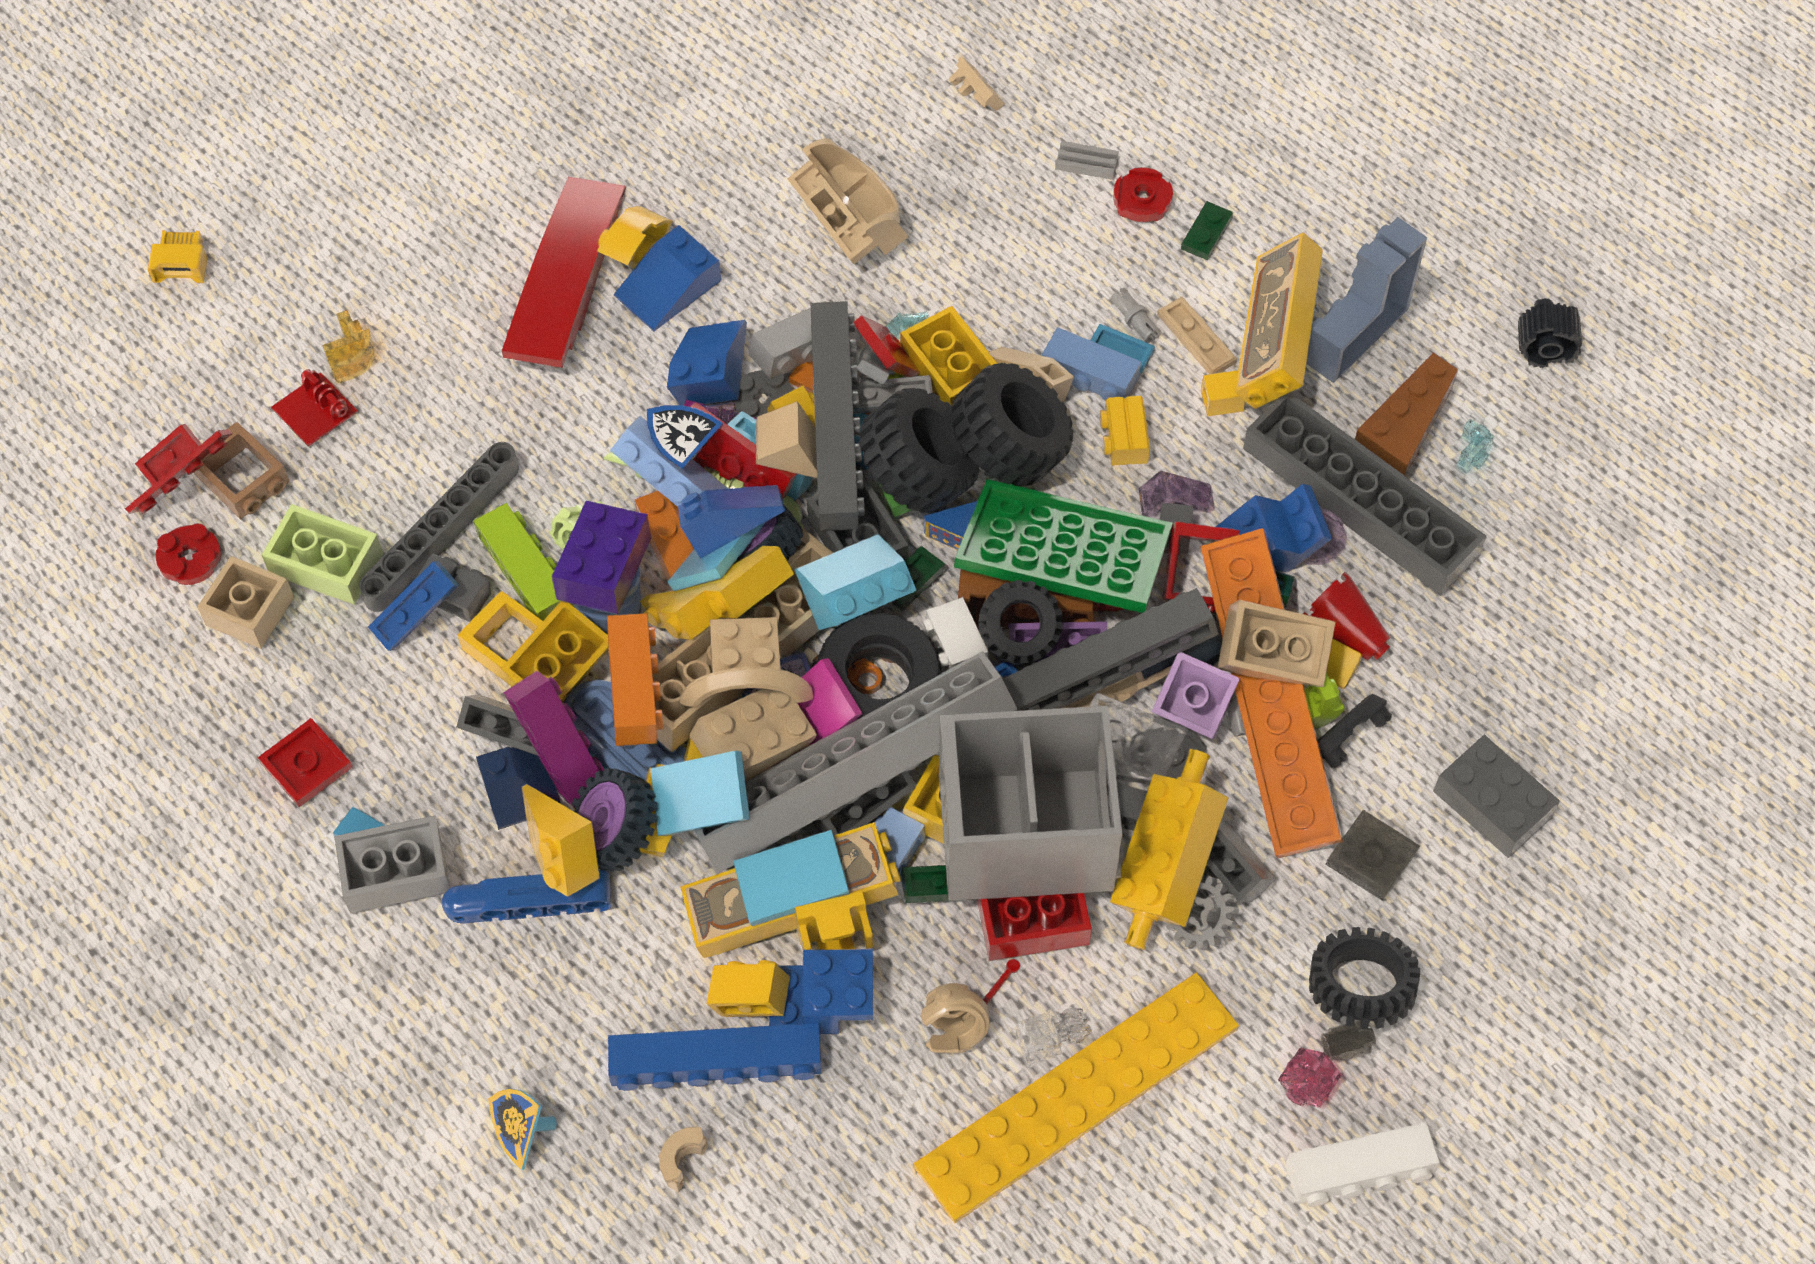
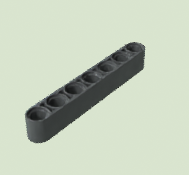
[359,442,519,612]

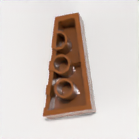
[1355,352,1458,477]
[958,569,1098,629]

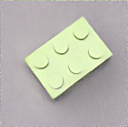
[261,504,384,605]

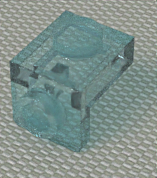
[1457,419,1494,474]

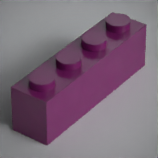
[503,671,604,808]

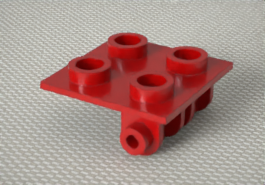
[271,369,358,447]

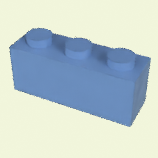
[1041,327,1141,401]

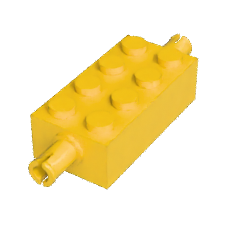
[1110,749,1229,950]

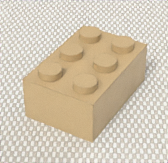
[689,688,817,780]

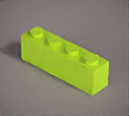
[473,503,573,621]

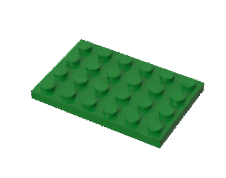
[954,479,1173,613]

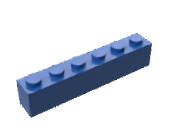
[608,1023,822,1091]

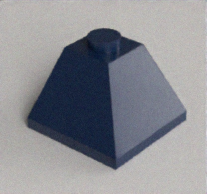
[476,747,561,830]

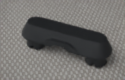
[1318,694,1392,768]

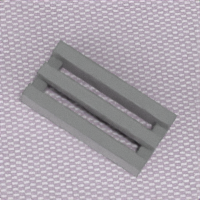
[1055,141,1119,180]

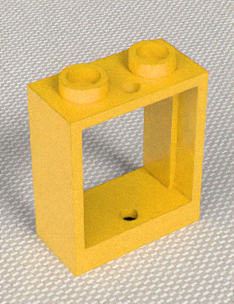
[457,590,543,685]

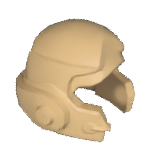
[920,983,990,1053]

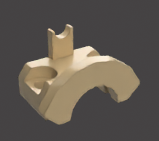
[658,1127,708,1193]

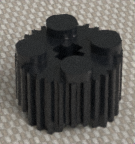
[1518,298,1582,368]

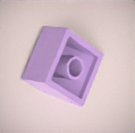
[1152,652,1240,739]

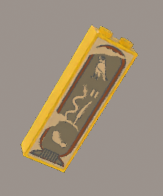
[1235,232,1323,409]
[680,822,901,958]

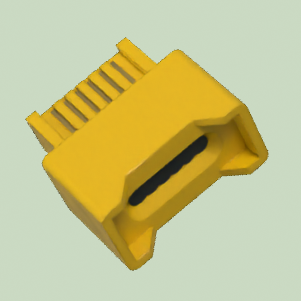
[148,230,208,283]

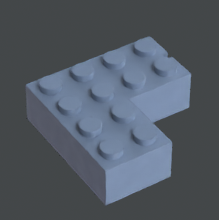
[1306,217,1428,383]

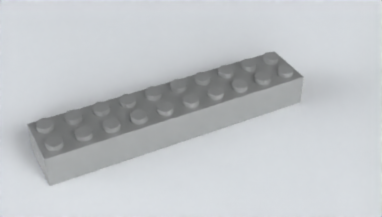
[695,651,1017,873]

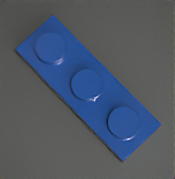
[368,561,459,651]

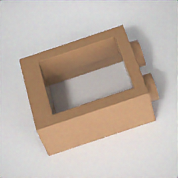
[194,422,290,520]

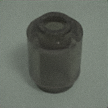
[1321,1020,1376,1062]

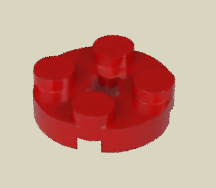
[1113,167,1173,222]
[155,523,222,585]

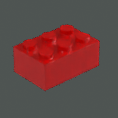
[977,893,1092,961]

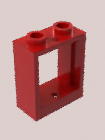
[1162,522,1240,613]

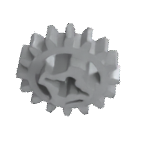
[1166,876,1239,950]

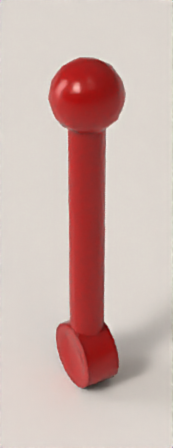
[983,959,1020,1005]

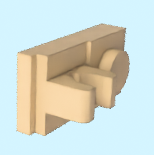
[949,56,1005,111]

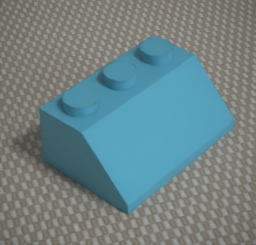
[794,534,916,630]

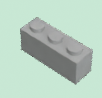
[749,301,826,379]

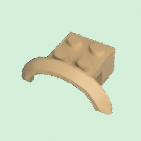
[680,617,813,707]

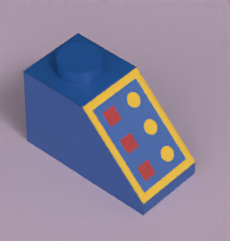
[924,501,978,550]

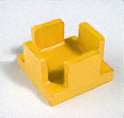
[795,891,873,950]

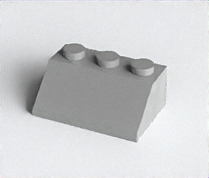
[334,815,451,914]

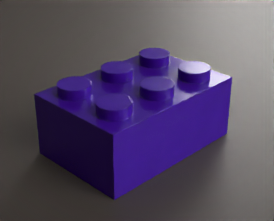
[552,500,651,614]

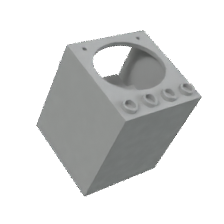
[939,706,1122,901]

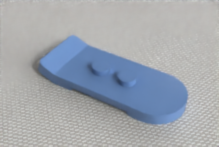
[564,680,686,781]

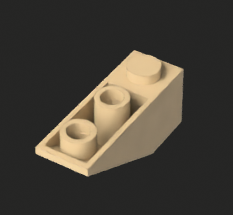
[989,347,1074,402]

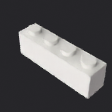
[1285,1122,1440,1207]

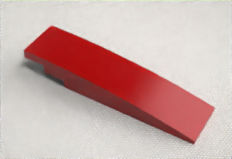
[502,176,626,368]

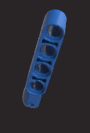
[441,869,611,924]

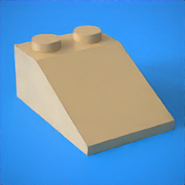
[1217,600,1335,687]

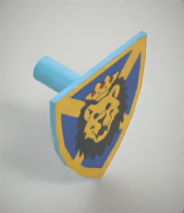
[488,1089,557,1170]

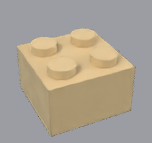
[197,556,294,649]

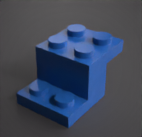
[1216,484,1332,572]
[769,949,873,1034]

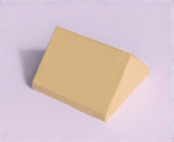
[756,401,817,478]

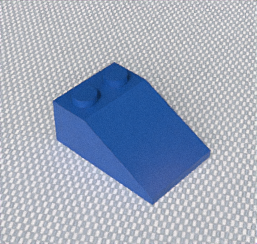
[614,225,721,332]
[667,319,747,406]
[678,485,785,559]

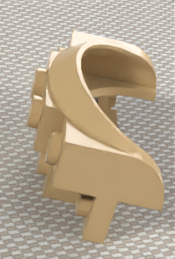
[787,138,909,264]

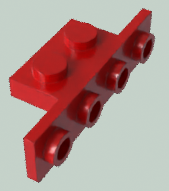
[125,424,232,514]

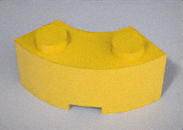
[597,206,673,269]

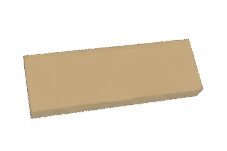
[1157,297,1237,374]

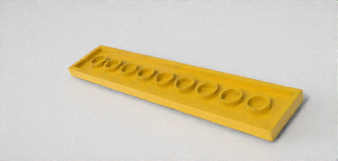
[913,972,1239,1224]

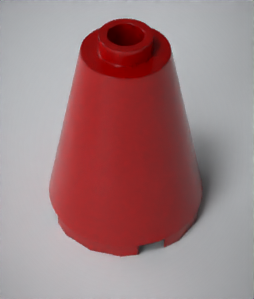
[1303,572,1391,661]

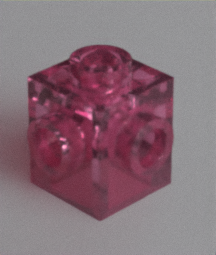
[1278,1047,1342,1108]

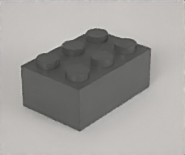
[806,473,908,561]
[1433,734,1560,858]

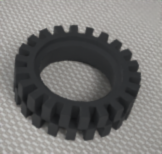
[1309,927,1420,1029]

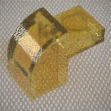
[322,310,375,384]

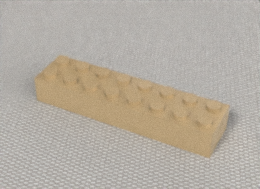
[652,541,829,752]

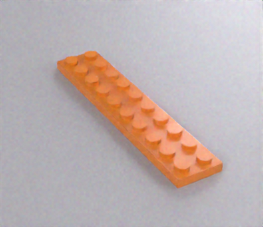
[1200,528,1343,858]

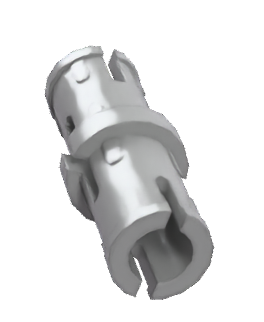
[1110,288,1161,343]

